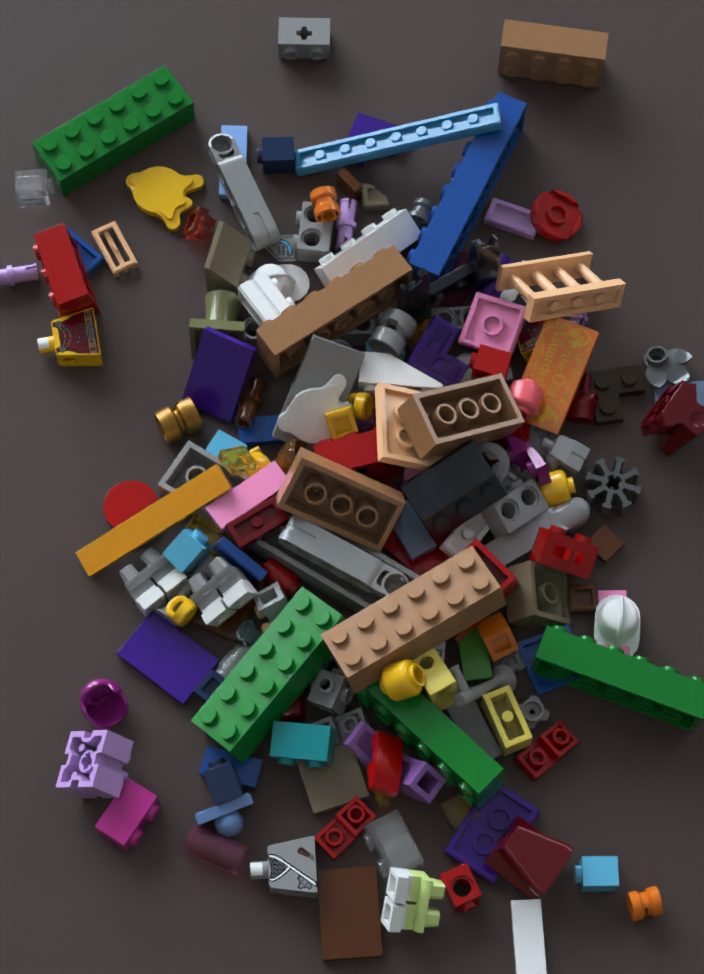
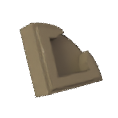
[362,183,389,211]

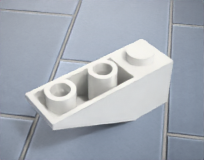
[359,351,443,397]

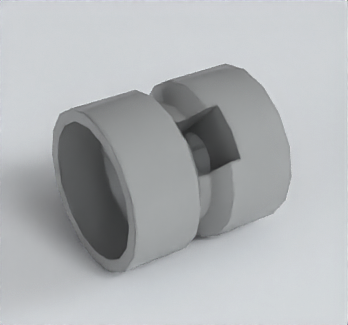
[368,307,417,359]

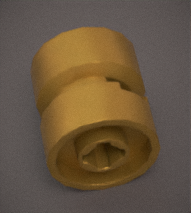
[153,397,204,445]

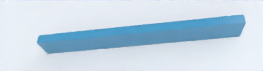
[294,103,502,177]

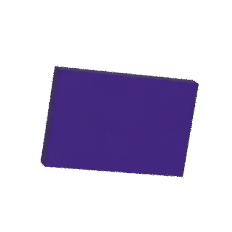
[182,326,257,423]
[116,610,220,707]
[443,786,540,885]

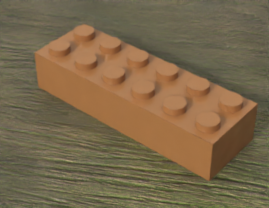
[256,245,413,378]
[321,546,507,694]

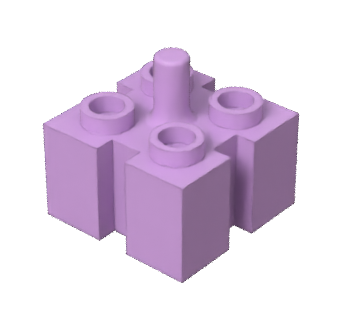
[55,730,134,799]

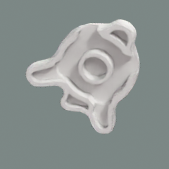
[277,374,353,444]

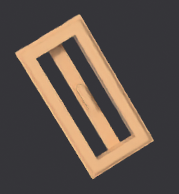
[91,221,139,278]

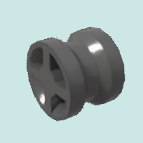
[409,197,435,230]

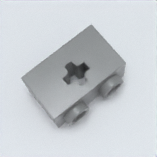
[278,17,331,60]

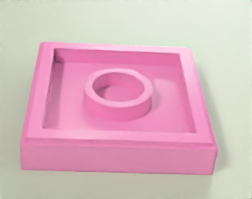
[458,292,526,355]

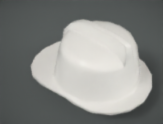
[248,264,310,302]
[594,595,640,656]

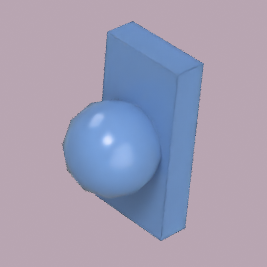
[194,793,254,838]

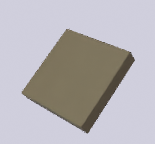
[296,744,369,816]

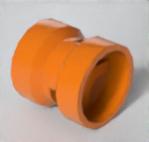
[310,186,341,223]
[626,886,664,922]

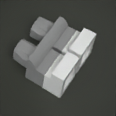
[119,547,187,618]
[188,556,259,627]

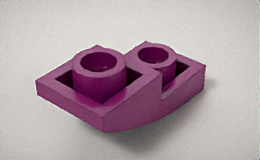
[505,434,552,486]

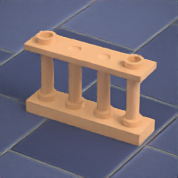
[495,251,626,323]

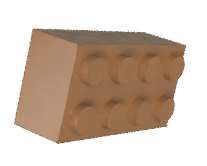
[498,19,609,88]
[397,373,525,460]
[276,447,405,552]

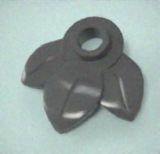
[643,346,692,389]

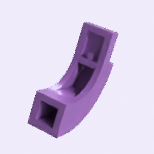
[343,721,446,804]

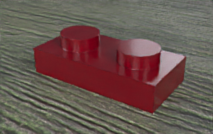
[225,496,289,551]

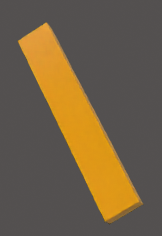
[75,464,233,577]

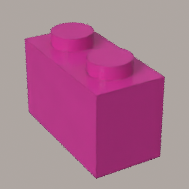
[95,778,160,852]

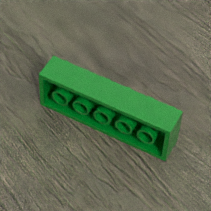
[32,65,196,197]
[191,586,346,764]
[530,625,704,732]
[354,680,504,809]

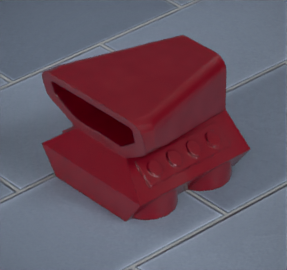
[640,380,704,455]
[485,815,574,899]

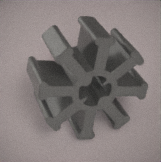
[583,457,642,518]

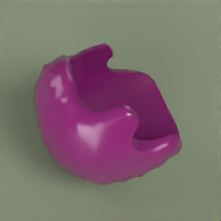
[79,678,129,729]

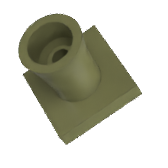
[189,290,246,359]

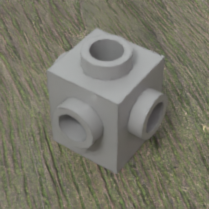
[307,668,354,717]

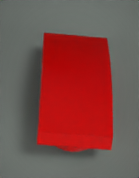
[514,720,579,782]
[367,730,403,798]
[314,795,377,861]

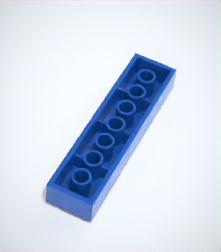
[406,92,527,283]

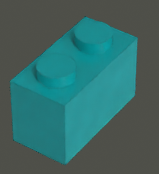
[269,721,337,769]

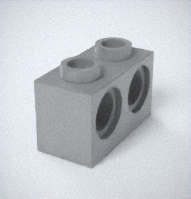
[292,201,334,263]
[481,478,549,538]

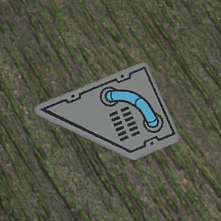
[266,235,297,262]

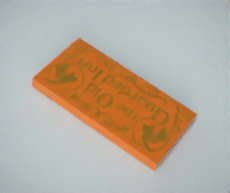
[522,318,600,436]

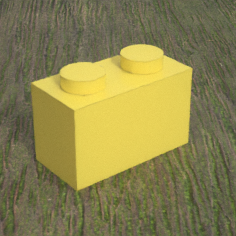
[481,685,533,757]

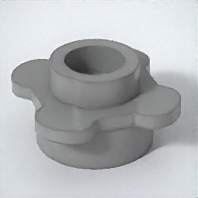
[518,695,549,729]

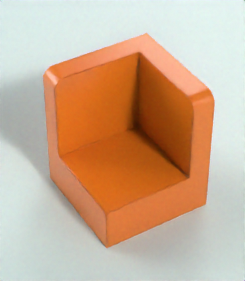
[476,612,519,661]

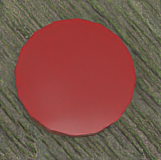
[530,190,583,242]
[103,480,158,528]

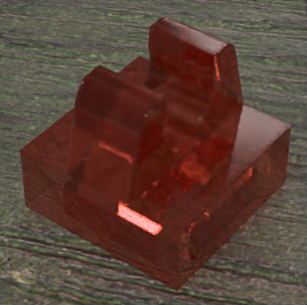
[182,206,216,241]

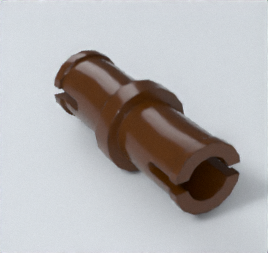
[235,377,267,429]

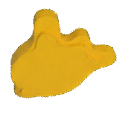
[126,166,204,232]

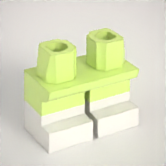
[381,867,445,933]

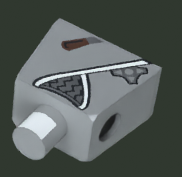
[250,836,318,898]

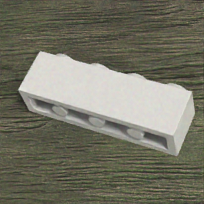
[314,208,420,287]

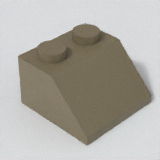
[204,221,256,295]
[506,560,571,628]

